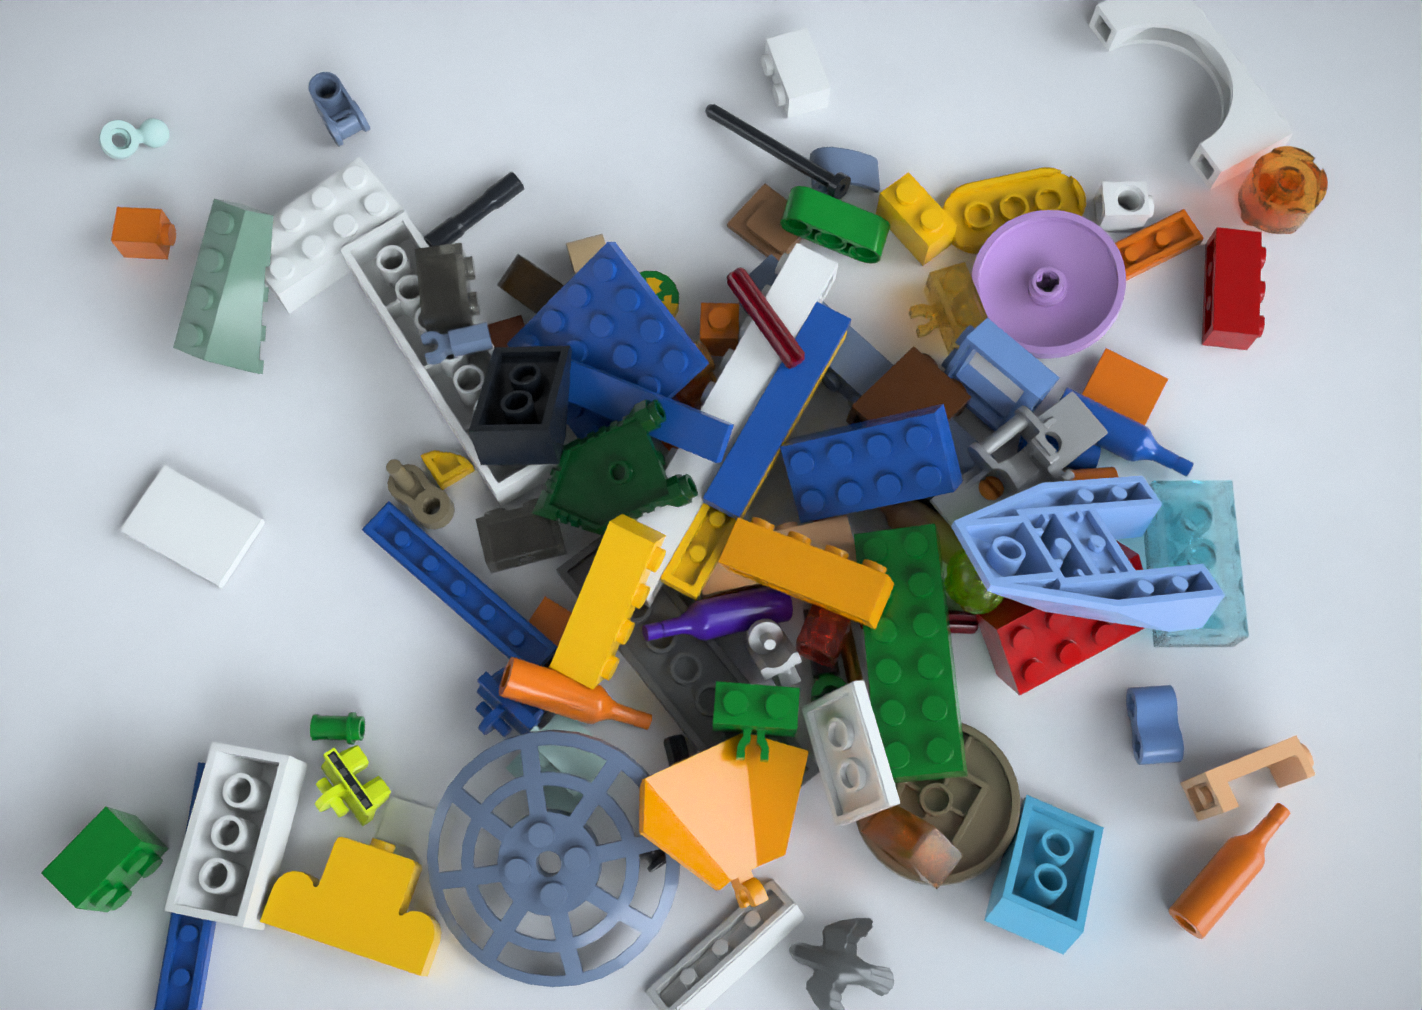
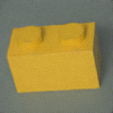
[875,172,957,266]

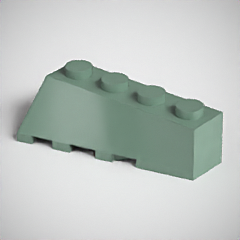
[173,199,273,374]

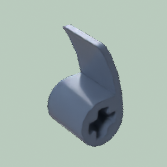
[810,147,880,195]

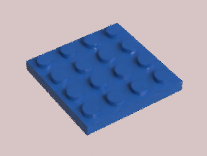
[507,242,709,439]

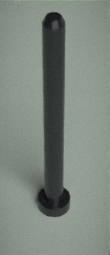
[705,104,851,199]

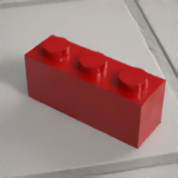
[1202,227,1266,350]

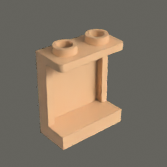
[1180,735,1315,821]

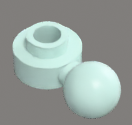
[99,118,169,159]

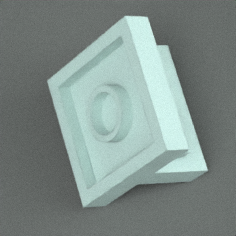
[506,714,607,813]

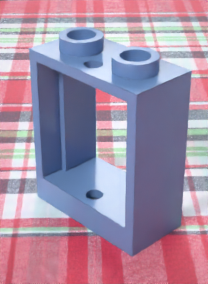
[941,318,1059,431]

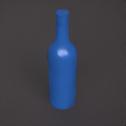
[1059,387,1194,477]

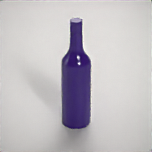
[642,586,793,641]

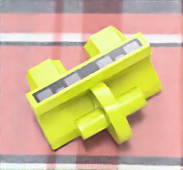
[315,745,391,827]

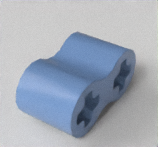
[1126,685,1184,765]

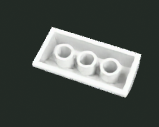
[164,742,308,930]

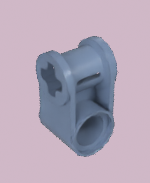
[308,72,371,147]

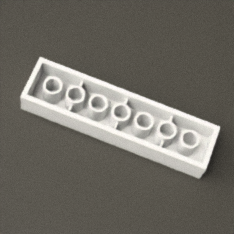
[340,211,557,508]

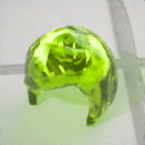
[944,548,1004,614]

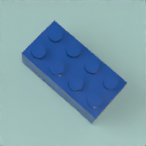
[780,404,963,523]

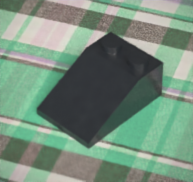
[469,345,572,465]

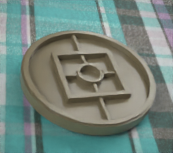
[856,723,1020,886]

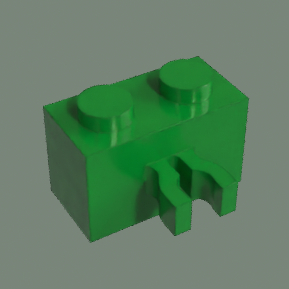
[713,681,800,762]

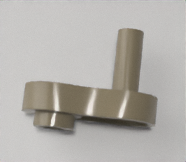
[386,459,455,530]

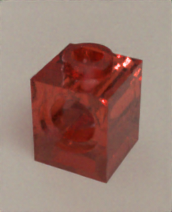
[796,604,851,669]

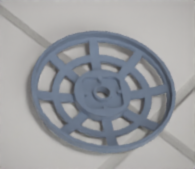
[427,729,680,987]

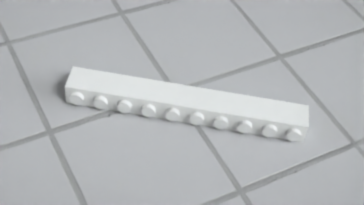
[632,243,838,608]

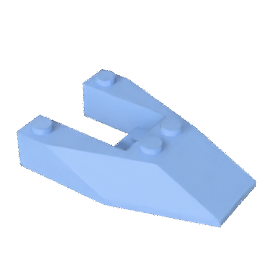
[951,475,1225,632]

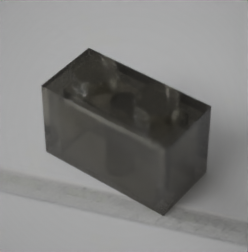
[415,243,480,334]
[475,498,567,574]

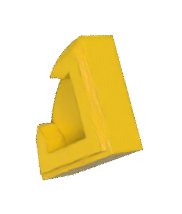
[421,450,475,490]

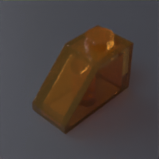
[861,805,963,889]

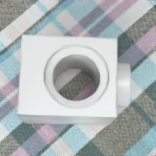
[1093,181,1154,232]

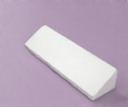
[644,878,805,1010]

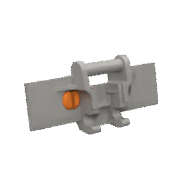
[930,391,1108,527]

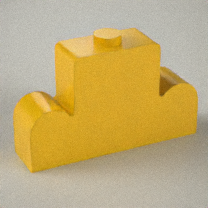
[259,837,442,976]

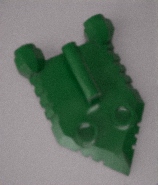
[532,399,698,535]

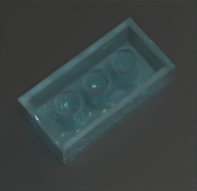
[1144,480,1249,647]

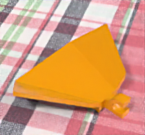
[639,733,809,909]

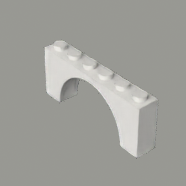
[1089,0,1293,190]

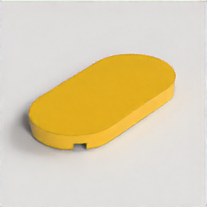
[942,167,1086,254]

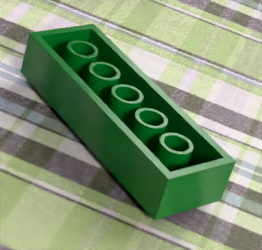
[854,524,968,783]

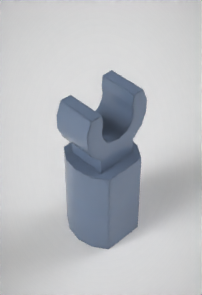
[420,322,493,365]

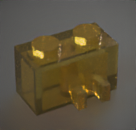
[909,262,988,355]

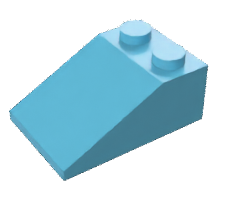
[984,795,1104,955]

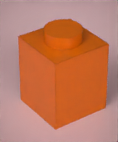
[111,207,176,260]
[700,302,739,356]

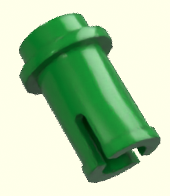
[310,712,365,745]

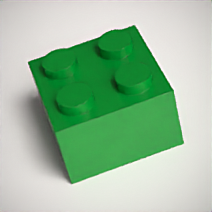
[41,806,169,913]

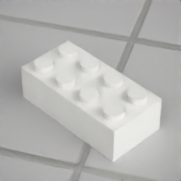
[265,156,404,314]

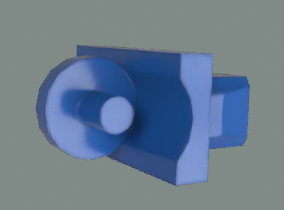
[475,666,547,737]

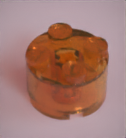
[1238,146,1328,234]

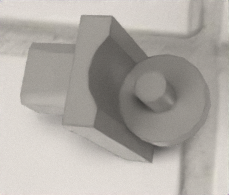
[743,619,802,687]

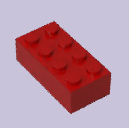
[974,539,1144,696]

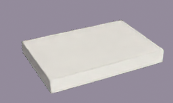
[120,465,266,588]
[802,680,900,827]

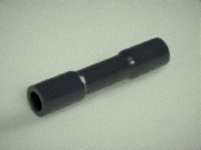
[424,172,524,255]

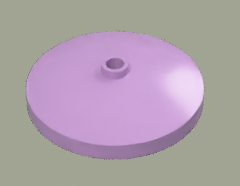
[971,210,1126,359]

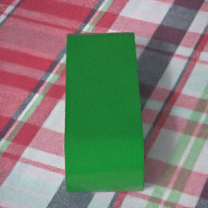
[780,186,890,264]

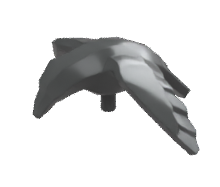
[789,918,894,1010]

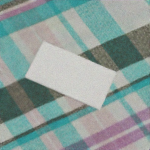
[376,796,457,858]

